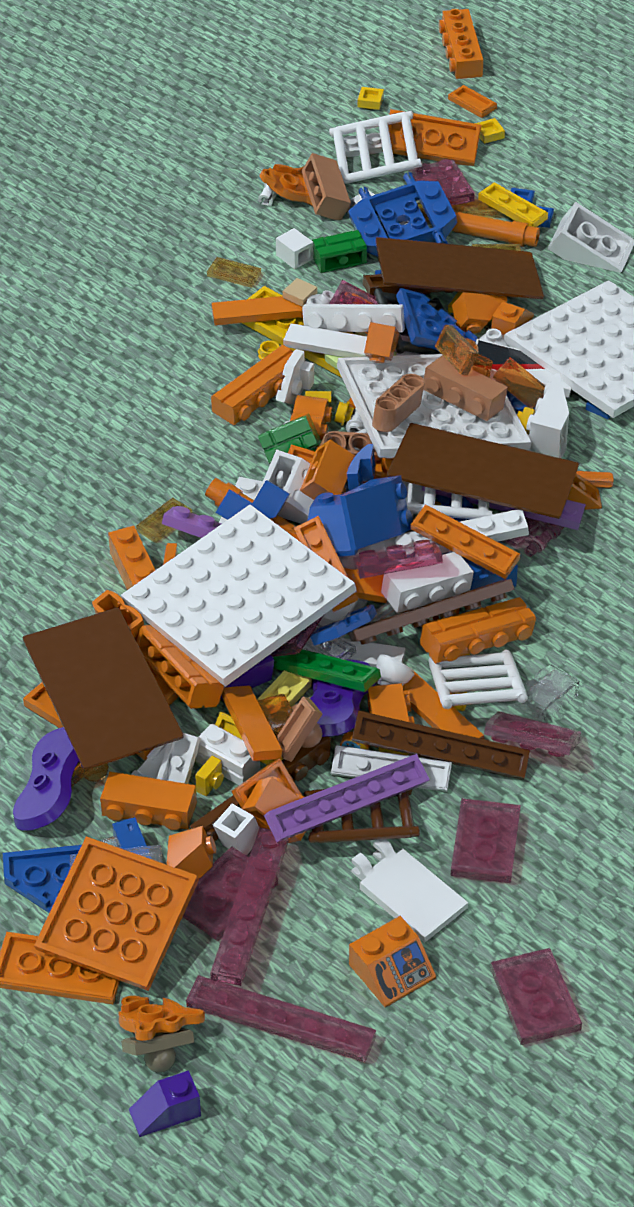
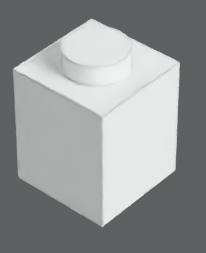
[276,228,313,269]
[213,804,263,858]

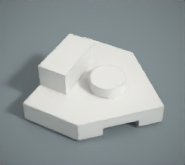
[276,349,314,405]

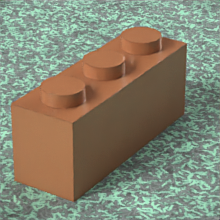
[302,153,351,220]
[424,355,508,421]

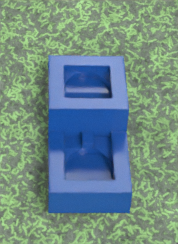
[347,444,376,491]

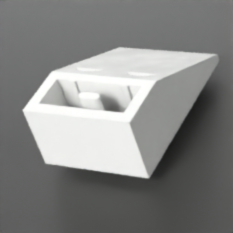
[527,373,569,458]
[258,450,314,524]

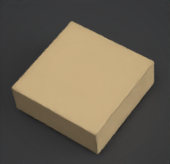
[283,278,317,307]

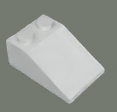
[548,202,634,273]

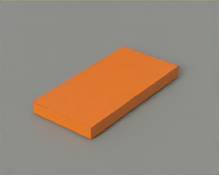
[382,109,482,166]
[0,932,120,1005]

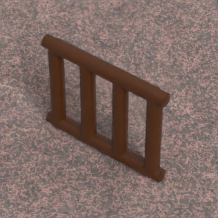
[304,789,420,843]

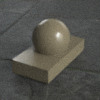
[121,1027,194,1073]

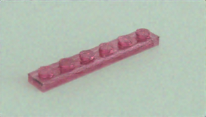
[210,828,289,986]
[186,975,376,1062]

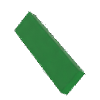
[273,646,381,692]

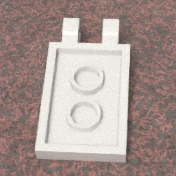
[351,839,468,943]

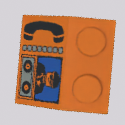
[349,915,436,1007]

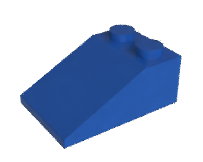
[340,475,412,551]
[307,491,359,557]

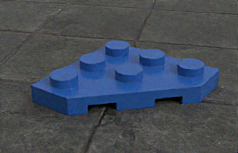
[396,288,478,354]
[3,845,82,913]

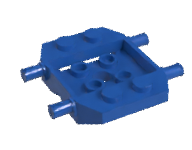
[348,172,457,256]

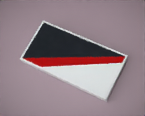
[470,339,571,397]

